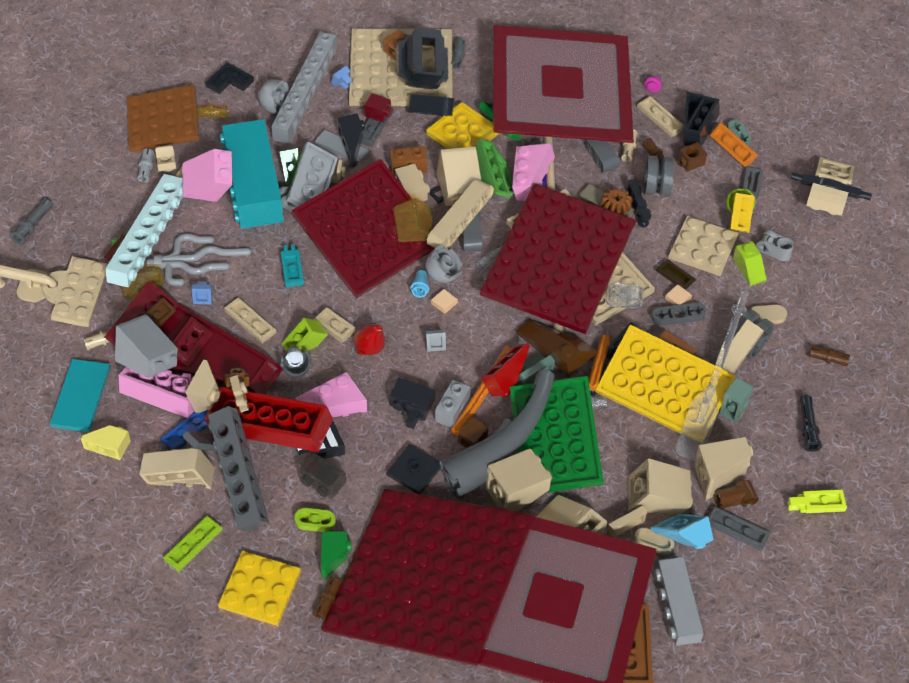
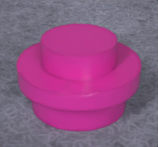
[645,76,662,93]

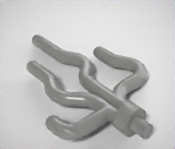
[147,233,252,286]

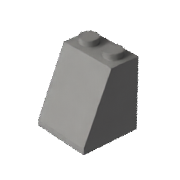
[115,315,178,378]

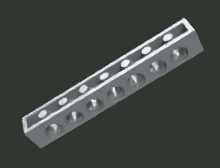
[271,32,337,144]

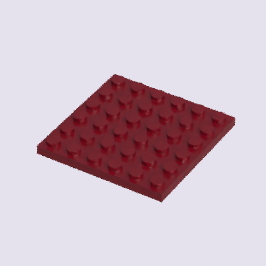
[291,159,435,298]

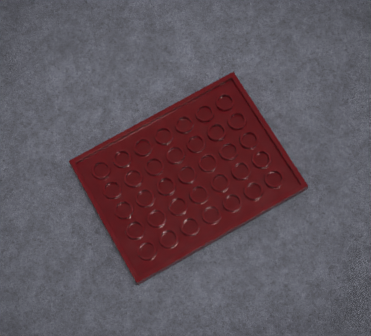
[480,183,636,335]

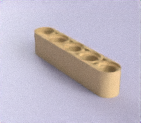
[427,179,494,250]

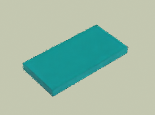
[50,359,111,432]

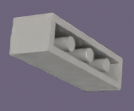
[654,557,704,646]

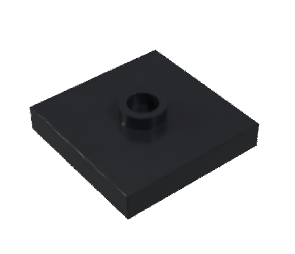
[387,444,440,495]

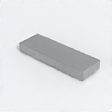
[315,130,369,165]

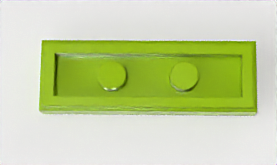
[163,516,223,572]

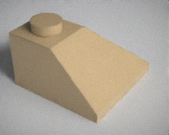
[186,359,220,413]

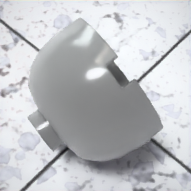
[258,80,289,114]
[425,245,463,283]

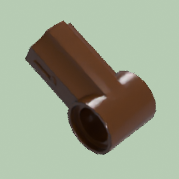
[714,480,759,509]

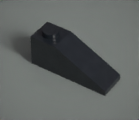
[337,113,365,168]

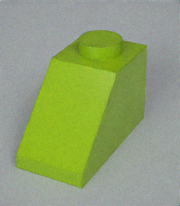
[733,241,767,286]
[282,318,328,353]

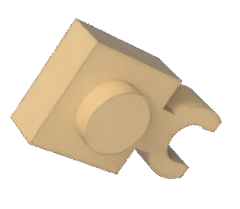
[230,375,248,412]

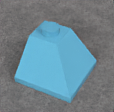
[650,513,714,549]

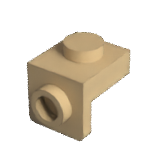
[155,145,176,172]

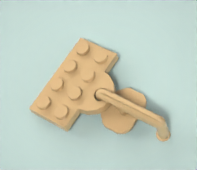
[0,256,108,327]

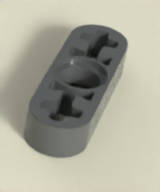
[652,303,706,326]

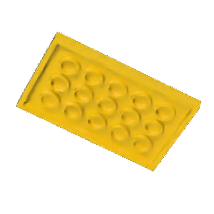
[595,325,736,444]

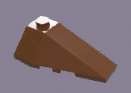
[516,320,597,376]

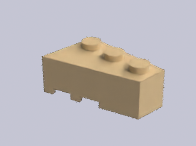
[139,447,215,489]

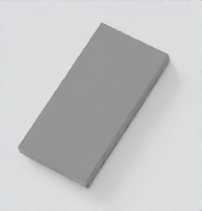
[286,141,338,207]

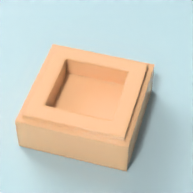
[665,284,692,305]
[431,289,458,314]

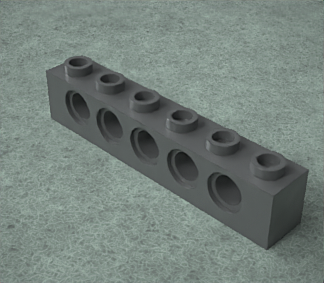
[208,406,269,532]

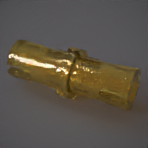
[197,105,229,119]

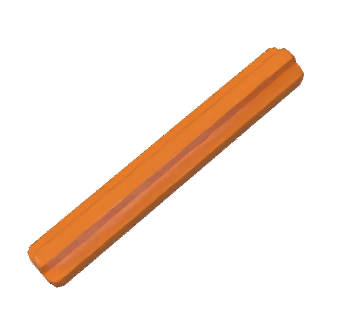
[589,334,611,391]

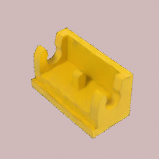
[729,193,755,233]

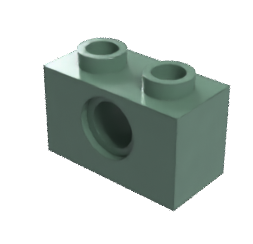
[720,377,754,424]

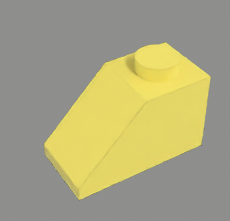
[81,425,131,460]

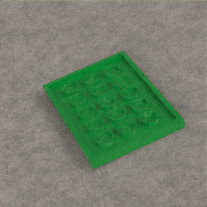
[510,376,604,493]

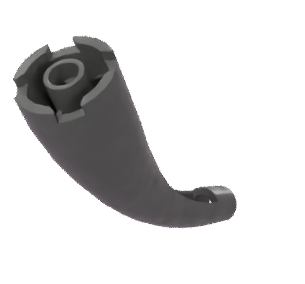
[439,369,555,498]

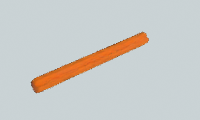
[451,346,512,436]

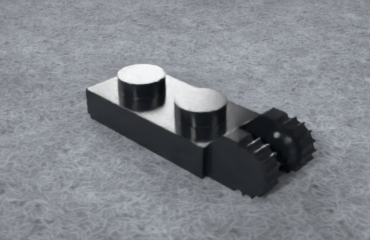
[626,179,652,228]

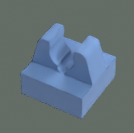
[331,66,352,89]
[191,282,213,305]

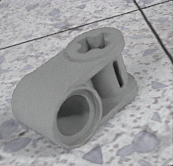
[756,230,794,261]

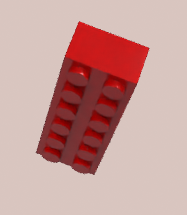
[205,387,333,452]

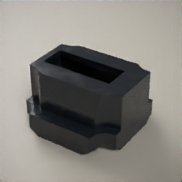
[395,27,448,90]

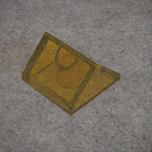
[394,198,434,242]

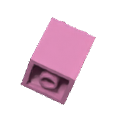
[182,149,232,202]

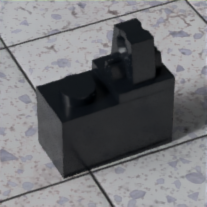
[390,378,435,429]

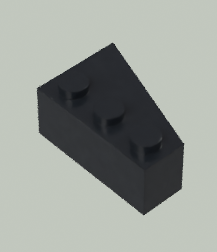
[683,92,720,147]

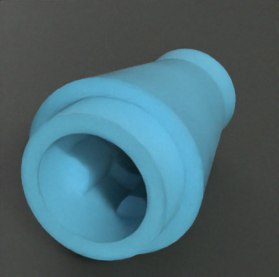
[410,270,429,298]

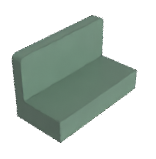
[517,354,555,385]

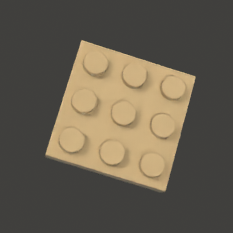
[669,216,739,276]

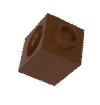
[677,142,707,172]
[458,417,489,448]

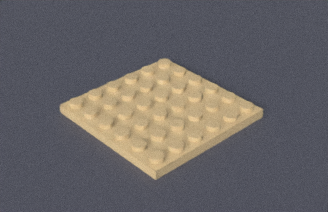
[349,29,452,106]

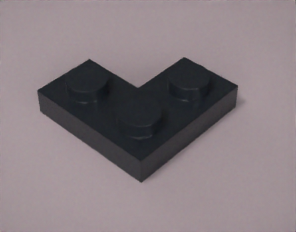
[205,62,254,94]

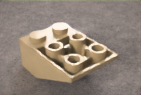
[536,495,607,535]

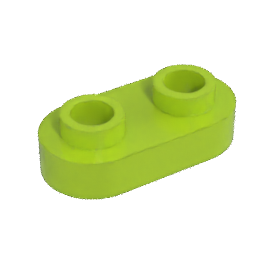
[294,508,336,532]

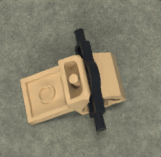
[790,157,872,215]

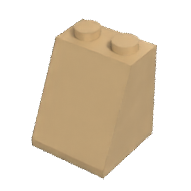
[436,147,481,206]
[694,437,753,500]
[485,448,552,512]
[628,458,693,514]

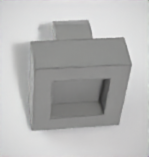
[426,330,446,352]

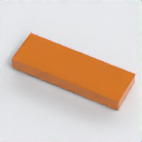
[710,122,758,168]

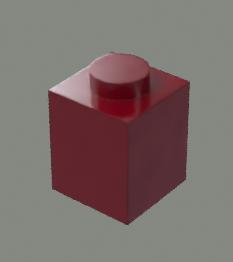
[364,93,393,123]

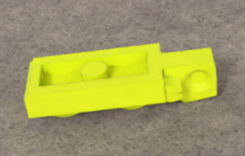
[787,490,847,513]

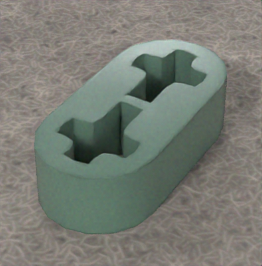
[728,120,751,146]

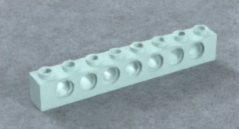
[106,174,183,287]

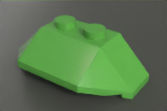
[476,139,514,198]

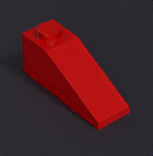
[481,343,530,397]

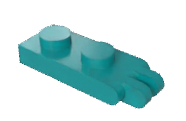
[281,244,304,288]

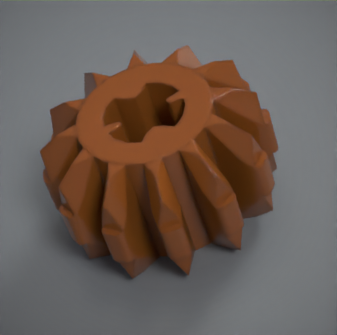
[601,187,632,216]

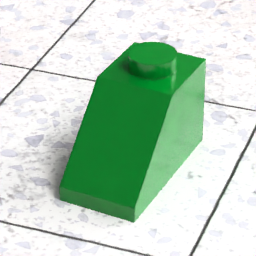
[321,531,352,578]

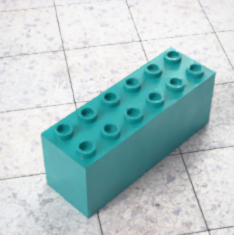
[220,119,284,229]

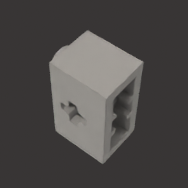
[435,380,470,428]

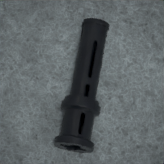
[799,395,822,452]

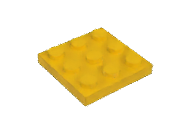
[426,102,500,149]
[218,551,301,626]

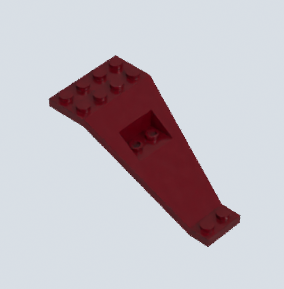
[104,281,282,395]

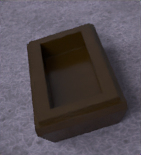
[656,259,696,290]

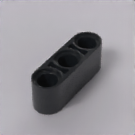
[408,95,454,116]

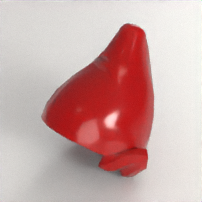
[354,323,385,355]

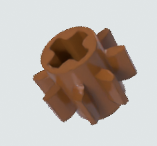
[225,368,250,389]

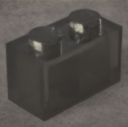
[299,453,347,500]

